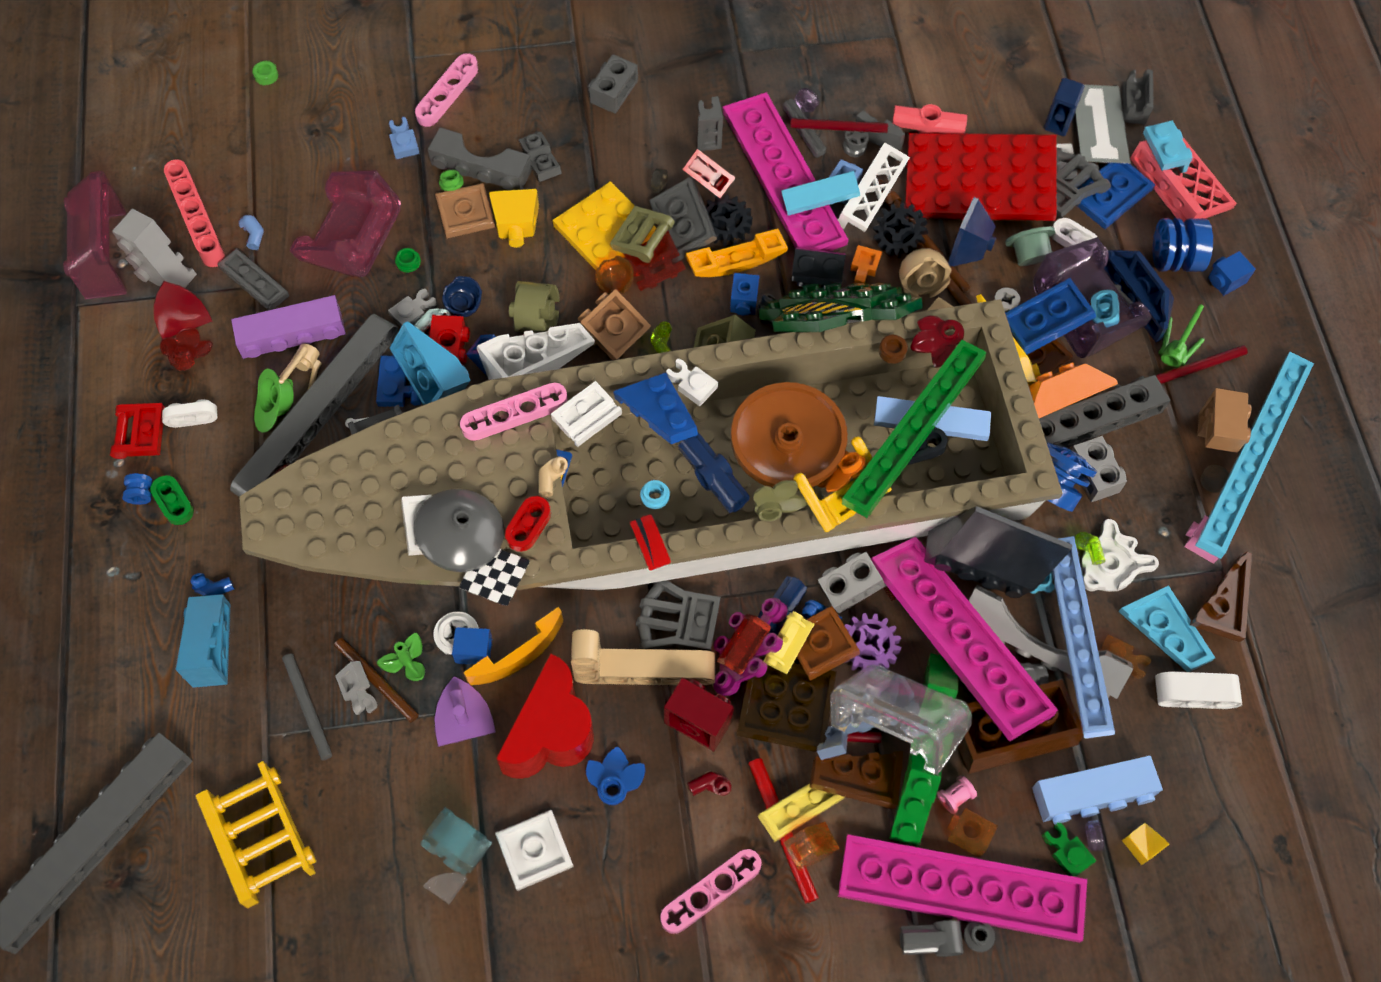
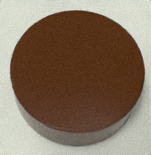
[879,335,908,364]

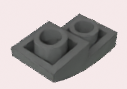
[856,110,905,151]
[518,131,562,182]

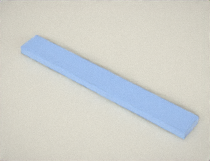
[1052,536,1115,739]

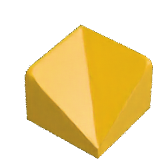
[1122,823,1169,865]

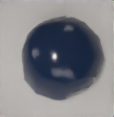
[442,276,482,317]

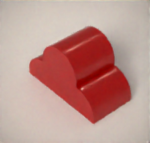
[496,654,594,779]

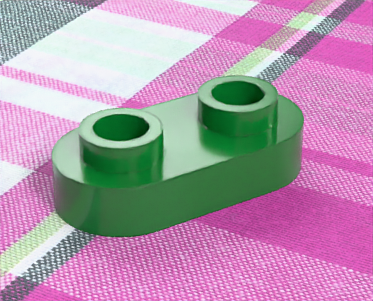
[150,475,194,525]

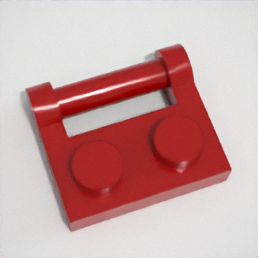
[110,403,165,459]

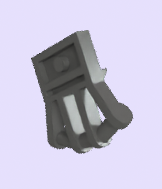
[1056,148,1111,219]
[636,580,721,651]

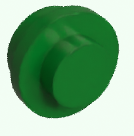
[395,248,421,273]

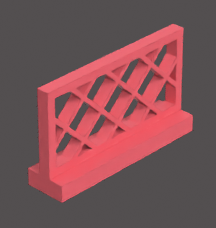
[1130,138,1237,223]

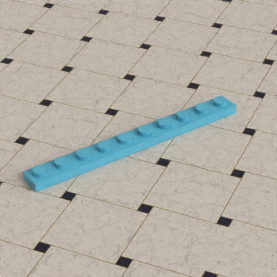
[1195,352,1314,559]

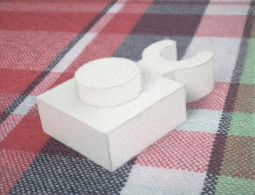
[666,359,718,406]

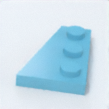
[1119,586,1215,672]

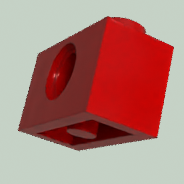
[429,315,470,365]

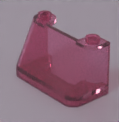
[289,170,401,277]

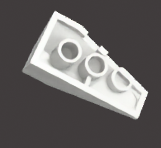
[477,323,595,380]

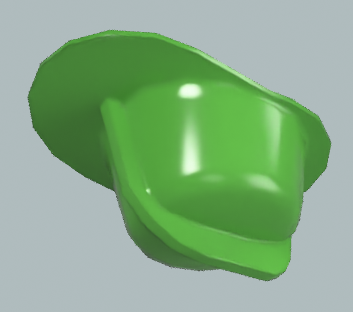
[254,368,294,433]

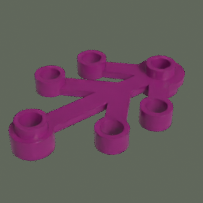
[713,598,788,696]

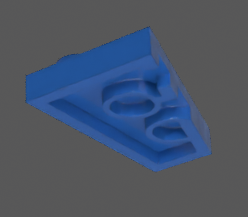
[613,373,698,445]

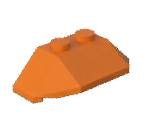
[1028,362,1118,418]

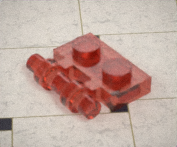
[623,231,686,291]

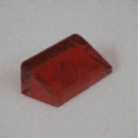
[717,614,771,675]

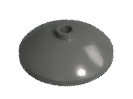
[414,489,504,572]

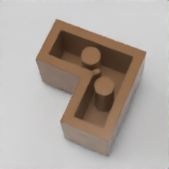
[1197,388,1252,453]

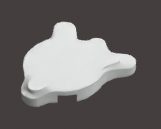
[1081,519,1159,592]

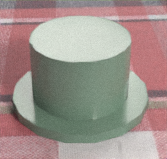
[1005,226,1055,266]

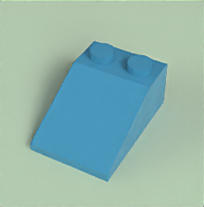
[390,322,471,405]

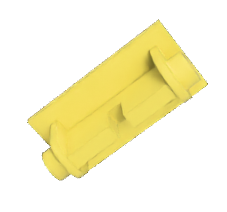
[764,611,814,674]

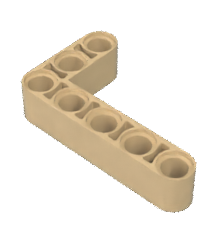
[571,629,715,685]

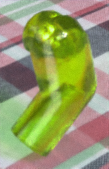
[650,321,672,353]
[1074,532,1106,565]

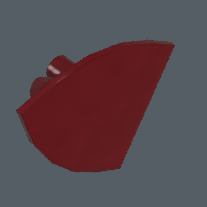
[153,281,212,340]

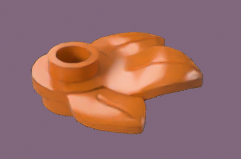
[816,451,867,492]

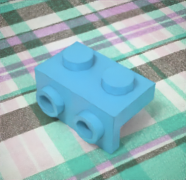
[1143,120,1192,173]

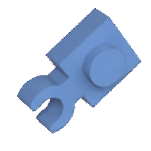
[389,117,419,159]

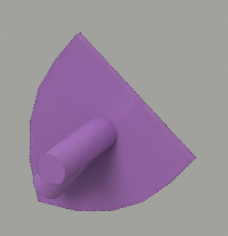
[435,676,495,746]

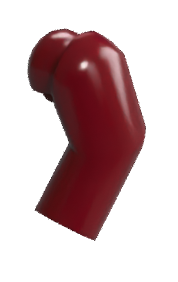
[687,772,732,796]

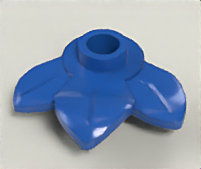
[586,747,645,805]

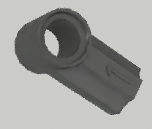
[900,921,963,957]

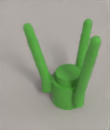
[1158,304,1204,367]

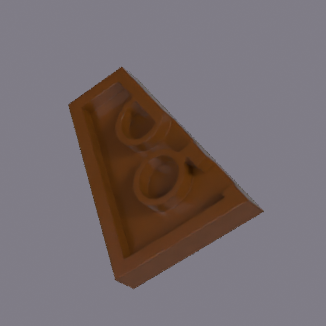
[809,751,903,809]

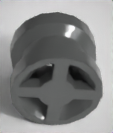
[843,131,869,157]

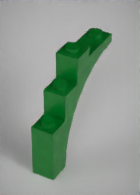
[890,653,958,847]

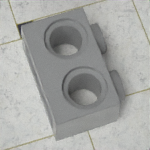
[1071,436,1127,502]
[818,552,886,614]

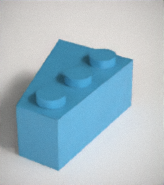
[176,594,231,687]

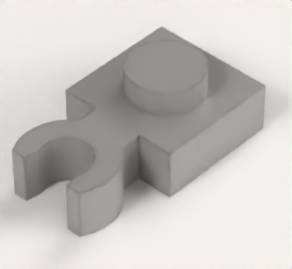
[388,289,437,327]

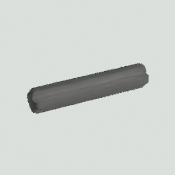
[783,99,826,158]

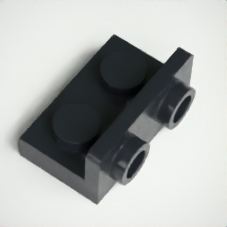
[791,247,846,288]

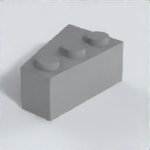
[112,209,197,288]

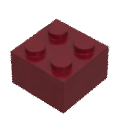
[664,677,734,752]

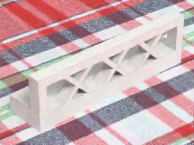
[838,143,910,232]

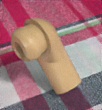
[538,457,568,497]

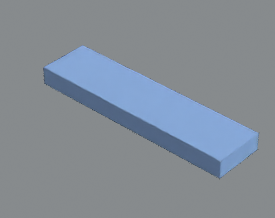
[874,396,991,441]

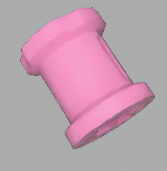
[937,775,977,814]

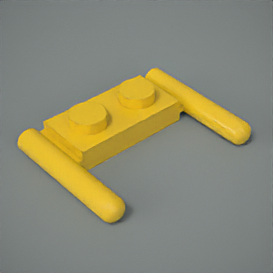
[793,436,892,533]

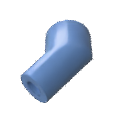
[239,215,264,250]

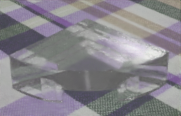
[424,873,467,904]

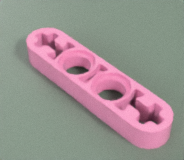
[415,54,478,127]
[460,383,568,441]
[661,849,761,934]

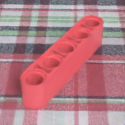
[164,160,225,267]

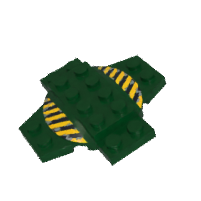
[759,283,923,332]

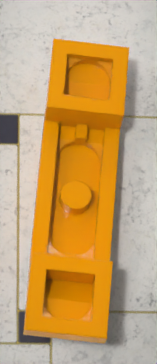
[686,229,788,277]
[463,607,563,685]

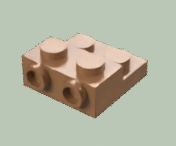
[577,289,651,360]

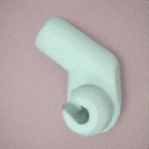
[414,309,451,333]

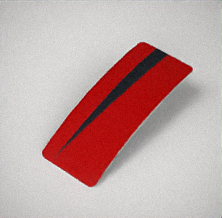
[630,514,671,571]

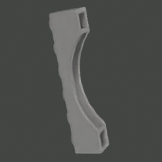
[969,585,1133,699]

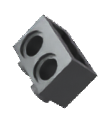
[588,54,638,114]

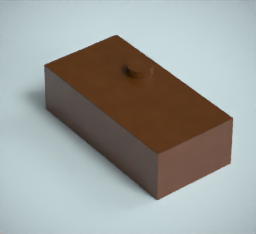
[950,679,1083,774]

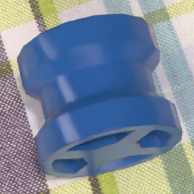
[122,473,153,505]

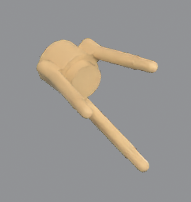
[279,343,322,389]

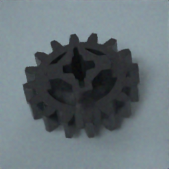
[705,194,753,246]
[873,202,929,258]

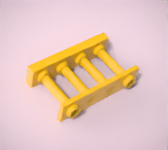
[195,761,316,908]

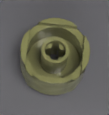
[509,281,559,333]

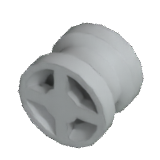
[994,288,1020,313]

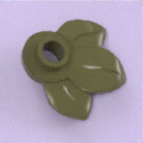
[753,480,808,521]

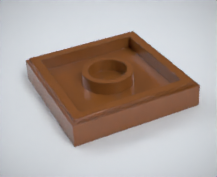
[796,606,860,681]

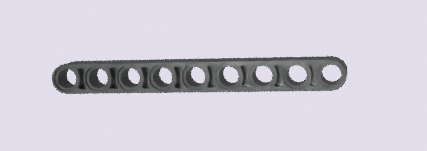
[230,314,398,496]

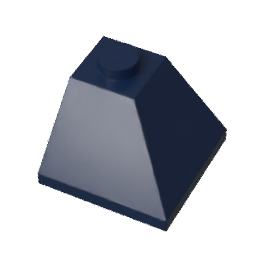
[948,197,997,267]

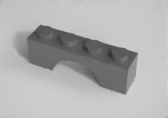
[428,128,532,190]

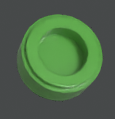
[253,61,278,85]

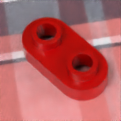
[505,496,551,552]

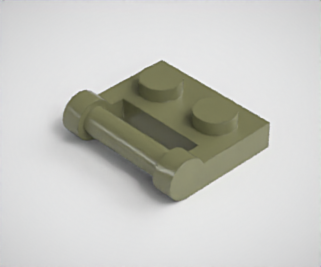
[610,206,675,263]

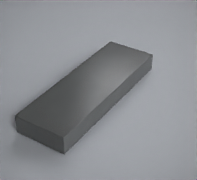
[218,248,289,310]

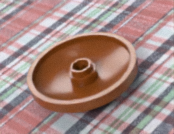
[731,382,848,491]

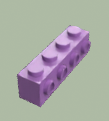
[231,295,346,359]

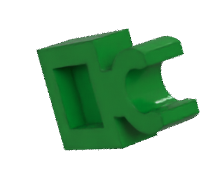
[1042,823,1097,877]

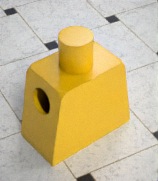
[489,189,539,247]

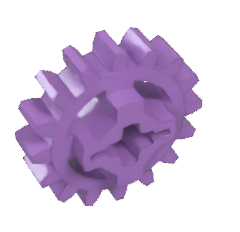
[844,613,901,675]

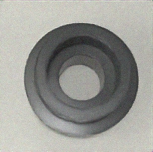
[964,921,995,952]

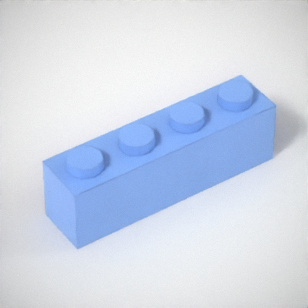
[1032,755,1163,824]

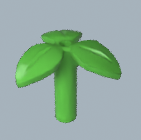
[377,633,425,681]

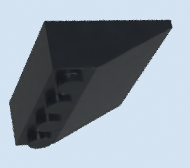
[924,506,1072,598]

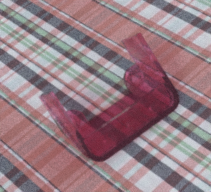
[64,171,127,300]

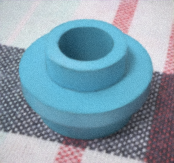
[640,480,670,509]

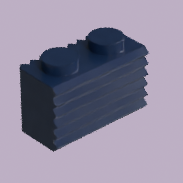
[1043,78,1085,136]

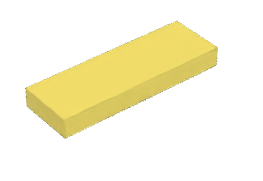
[758,783,845,842]

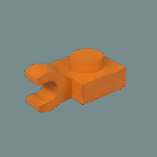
[850,245,882,284]

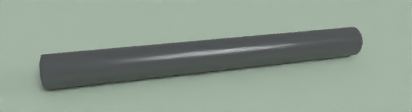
[282,654,333,760]

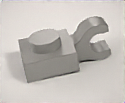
[335,661,377,715]

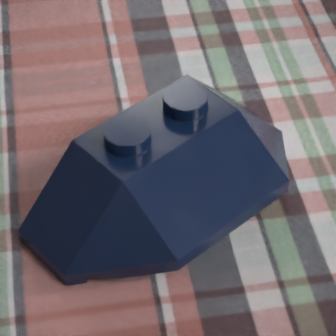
[1099,250,1174,343]

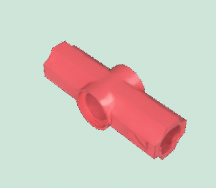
[892,104,967,134]

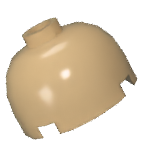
[899,248,952,298]

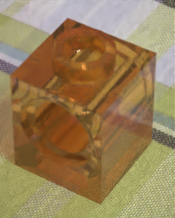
[947,808,998,858]
[784,822,840,870]

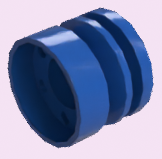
[1153,218,1213,272]
[1047,442,1098,512]

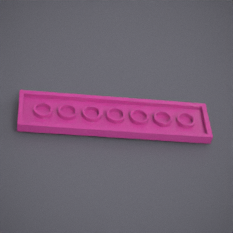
[723,92,849,251]
[871,537,1058,741]
[838,834,1087,943]

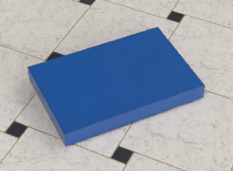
[1077,163,1155,229]
[1005,278,1096,355]

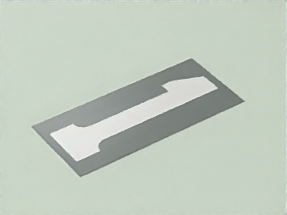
[1075,85,1130,163]

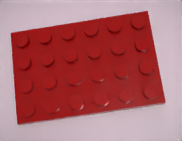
[906,133,1057,221]

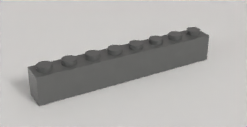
[0,733,193,954]

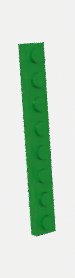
[842,340,987,518]

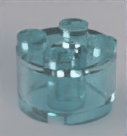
[420,807,493,876]

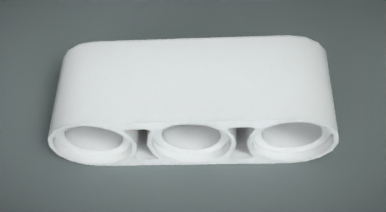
[1155,672,1242,709]

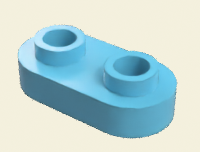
[1091,290,1120,331]

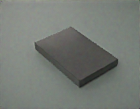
[649,176,717,263]

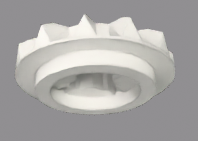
[434,612,479,655]

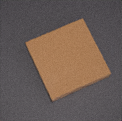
[435,183,495,238]

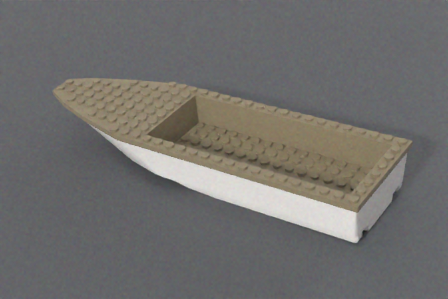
[239,299,1063,590]

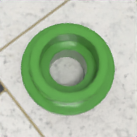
[439,170,464,191]

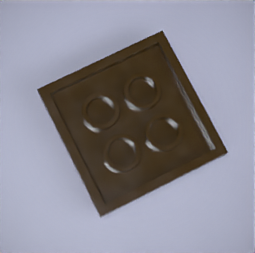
[737,656,837,752]

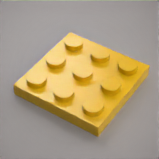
[553,182,656,274]

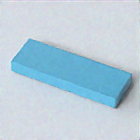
[781,171,860,216]

